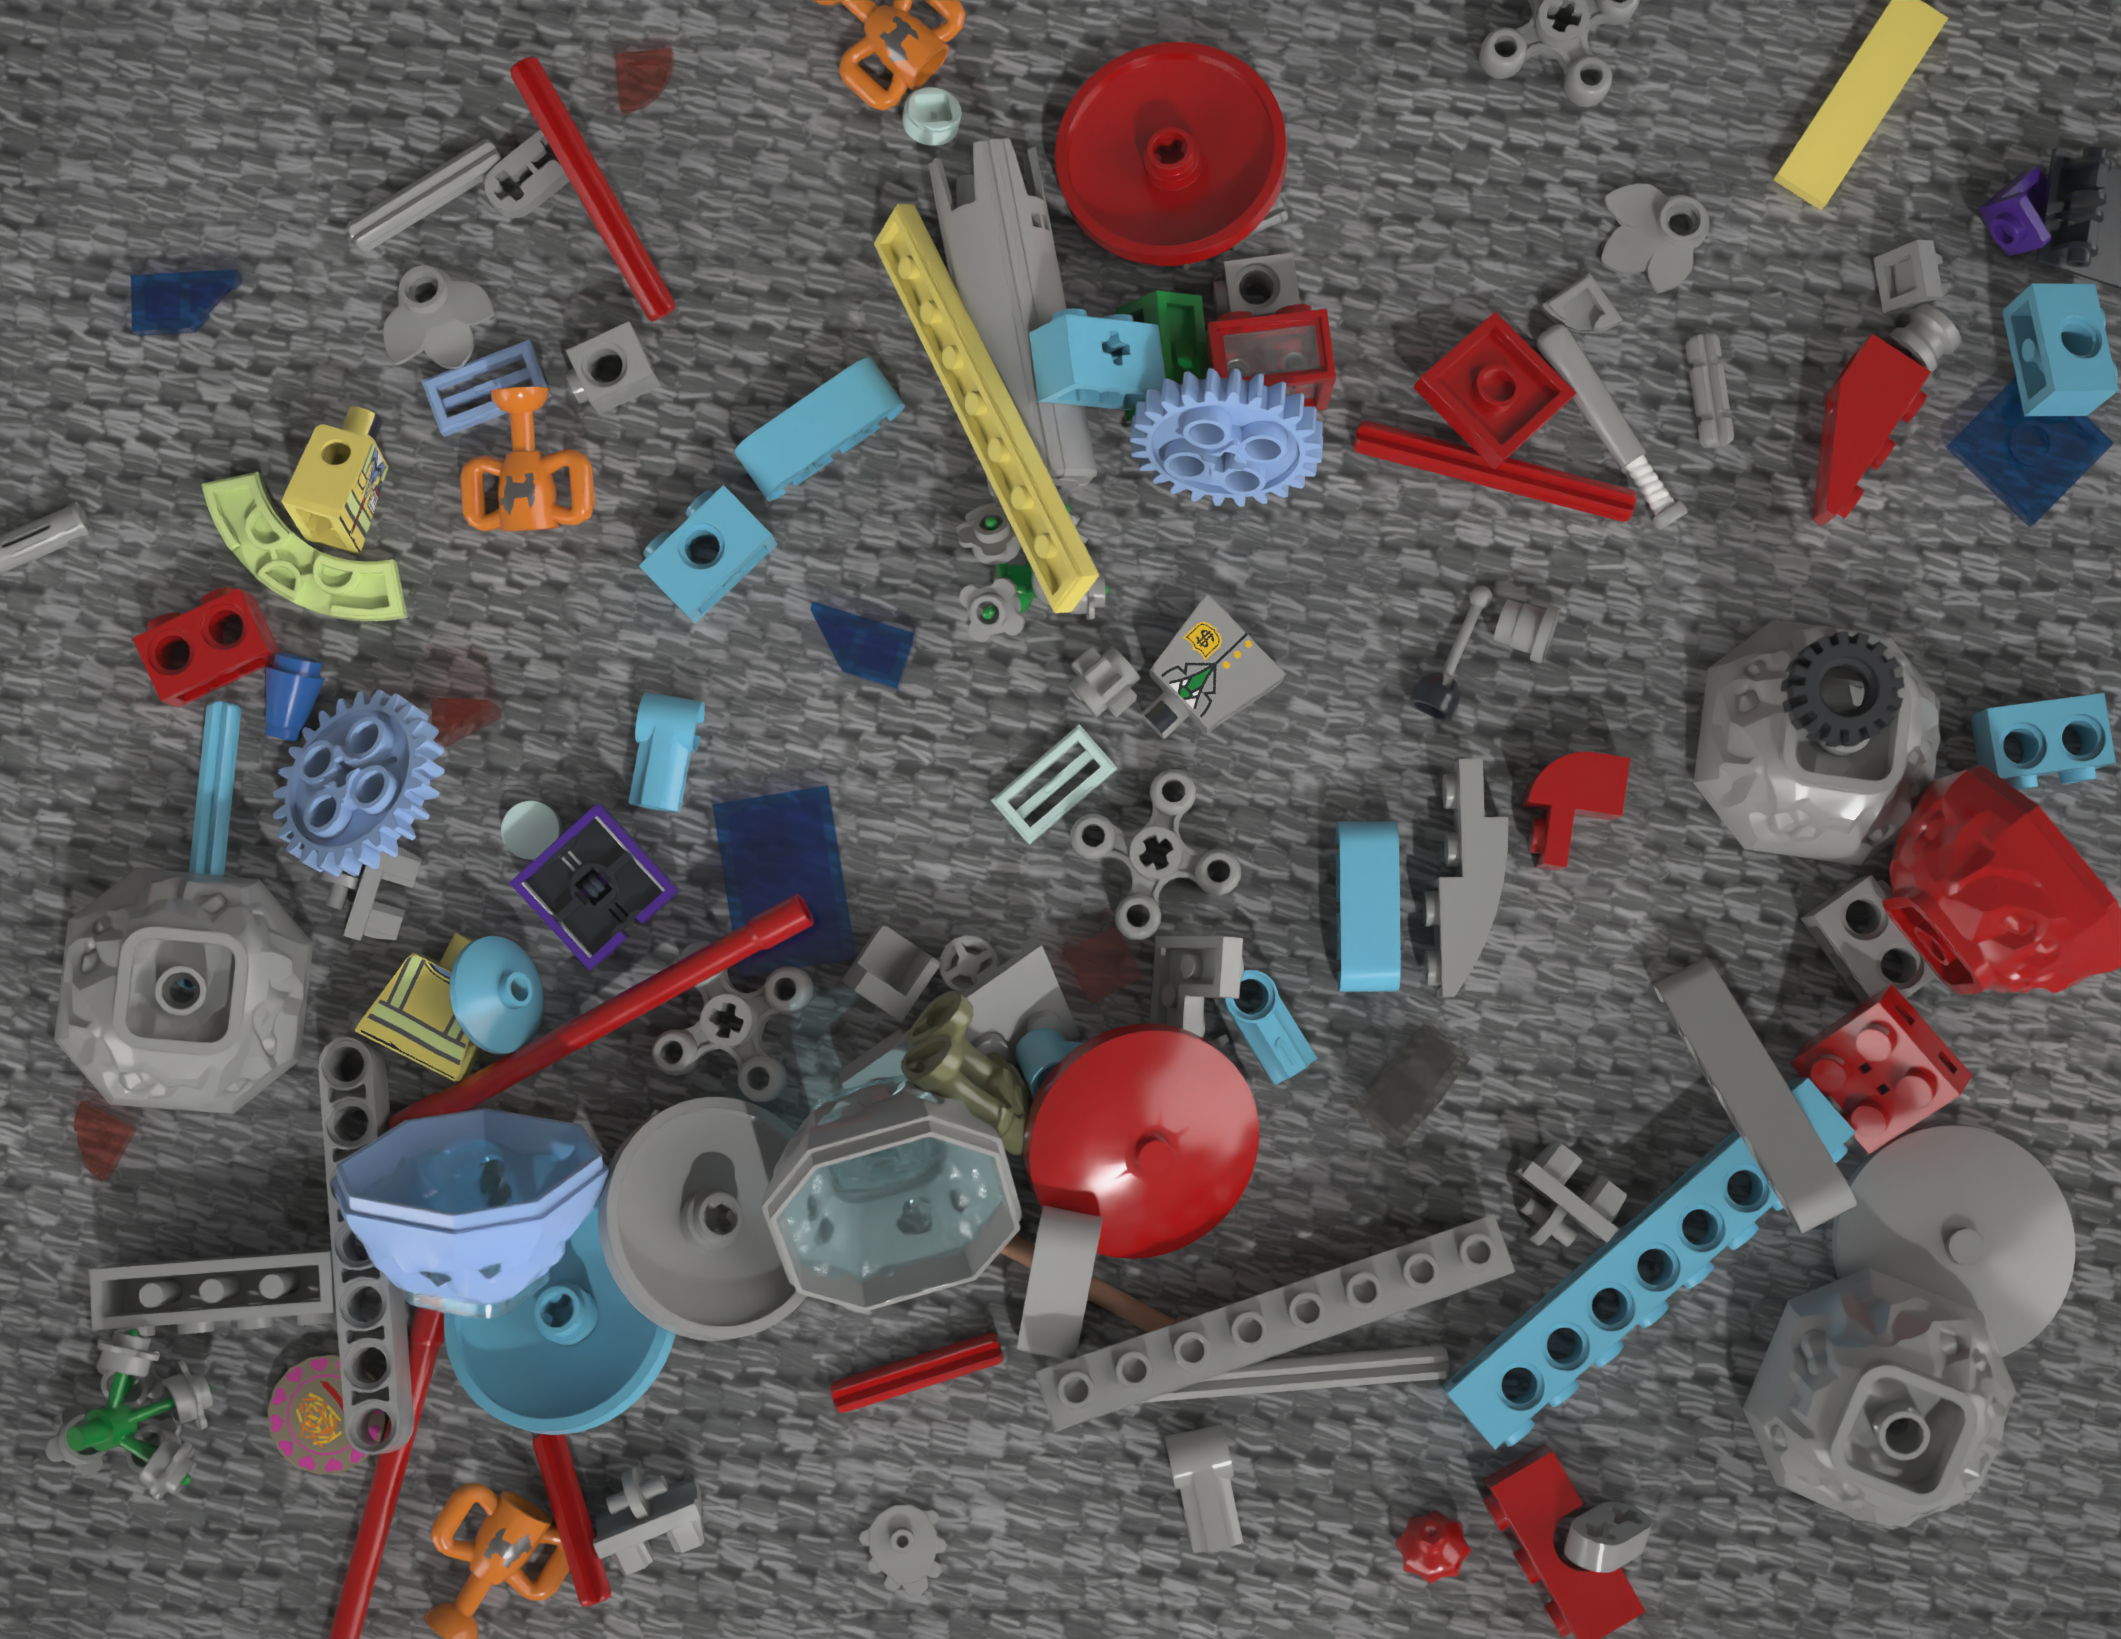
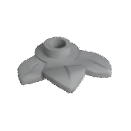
[1600,184,1710,293]
[383,265,494,370]

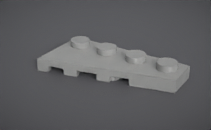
[838,933,1080,1096]

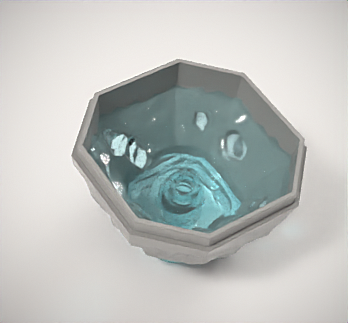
[761,1075,1023,1312]

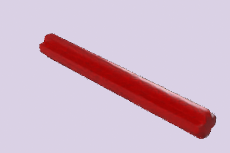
[510,56,675,322]
[1353,420,1637,522]

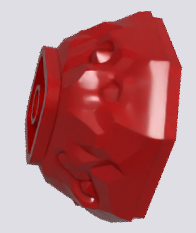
[1882,764,2121,995]

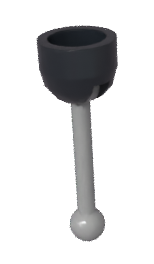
[1409,586,1493,721]

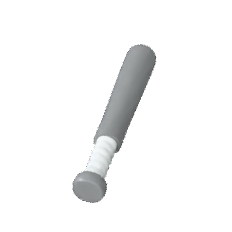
[1536,324,1688,530]

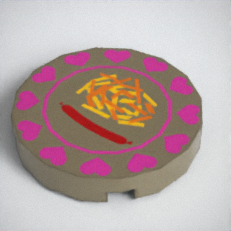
[267,1354,388,1475]

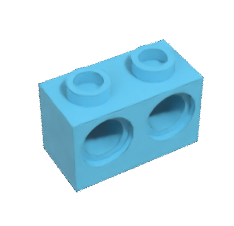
[1970,693,2116,790]

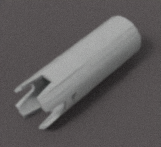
[929,138,1097,500]

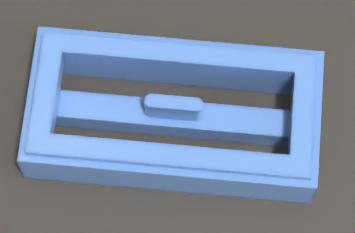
[421,340,552,437]

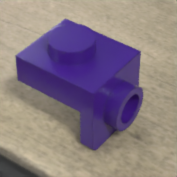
[1978,166,2051,257]

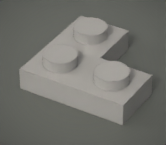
[1150,936,1244,1038]

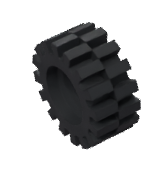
[1781,631,1905,747]

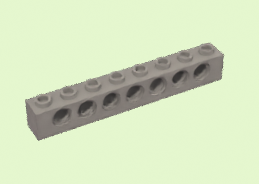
[1035,1214,1515,1432]

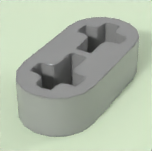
[484,129,569,218]
[1564,1502,1652,1573]

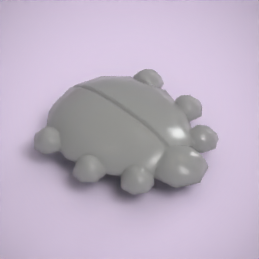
[859,1505,947,1596]

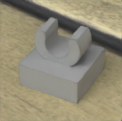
[1873,240,1948,314]

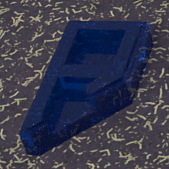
[131,269,242,336]

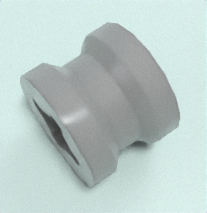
[1885,304,1962,373]
[939,935,999,994]

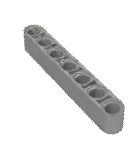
[318,1037,414,1455]

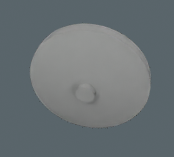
[598,1097,825,1341]
[1832,1125,2076,1357]

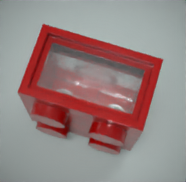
[1206,304,1336,411]

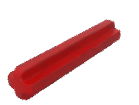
[830,1332,1004,1413]
[532,1433,612,1607]

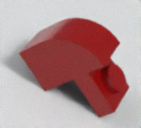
[1520,752,1631,871]

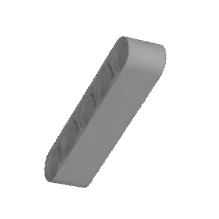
[1653,957,1857,1234]

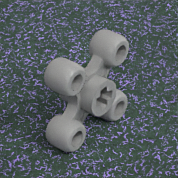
[1479,0,1640,107]
[1070,769,1241,940]
[651,941,814,1102]

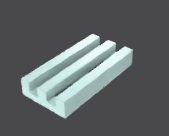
[991,724,1117,845]

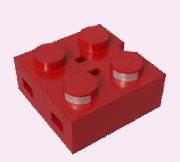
[1790,983,1972,1154]

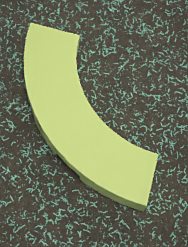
[202,472,408,621]

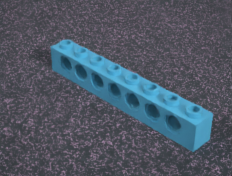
[1441,1077,1856,1449]

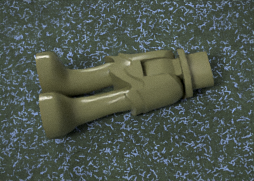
[901,991,1034,1160]

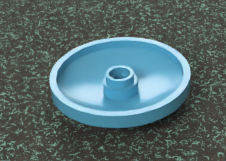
[444,1196,676,1435]

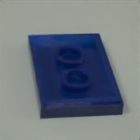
[713,785,857,978]

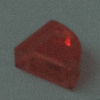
[615,48,674,114]
[74,1101,137,1181]

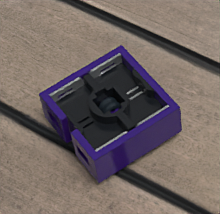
[509,803,681,971]

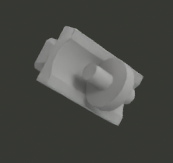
[316,847,422,941]
[1514,1141,1627,1247]
[593,1467,704,1576]

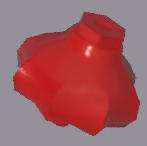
[1395,1510,1472,1584]

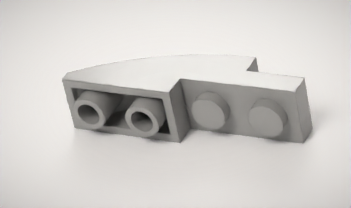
[1422,758,1508,998]

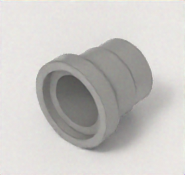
[1493,599,1561,664]

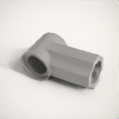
[1165,1424,1243,1553]

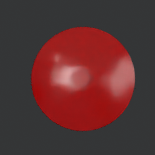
[1055,42,1288,266]
[1023,1023,1259,1259]

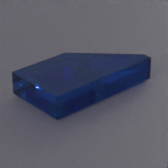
[810,601,916,691]

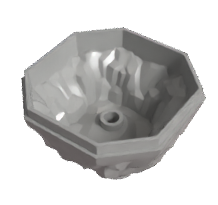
[1693,620,1941,866]
[54,867,313,1114]
[1743,1268,2016,1530]

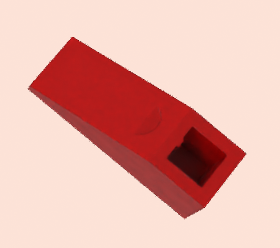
[1812,334,1931,526]

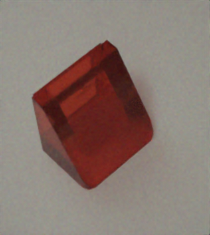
[431,697,502,748]

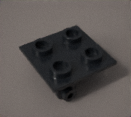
[2035,146,2121,289]

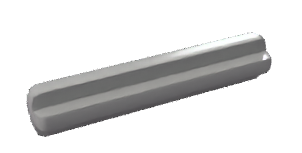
[347,139,502,252]

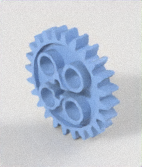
[1130,368,1323,507]
[273,690,445,877]

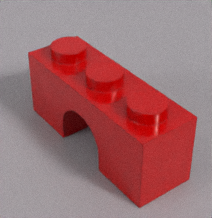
[1482,1444,1646,1639]

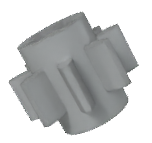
[1068,645,1140,718]

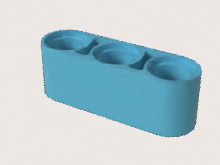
[734,357,905,501]
[1335,821,1401,992]

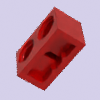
[132,587,280,708]

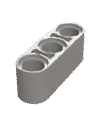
[1017,1205,1103,1360]

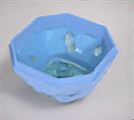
[331,1108,609,1318]

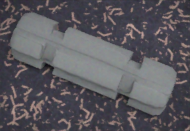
[1685,333,1734,448]

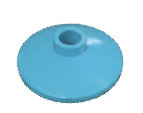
[450,936,544,1054]

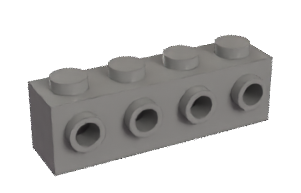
[89,1248,336,1336]

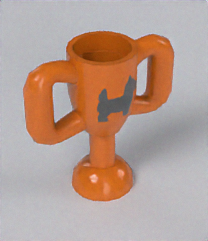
[813,0,966,111]
[460,387,595,532]
[423,1483,570,1639]

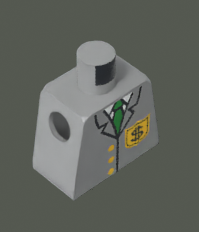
[1141,594,1286,739]

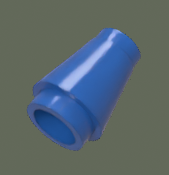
[264,652,325,741]

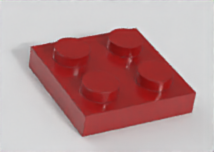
[1413,312,1576,470]

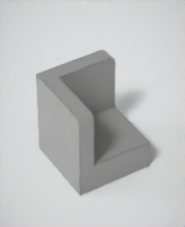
[841,924,941,1022]

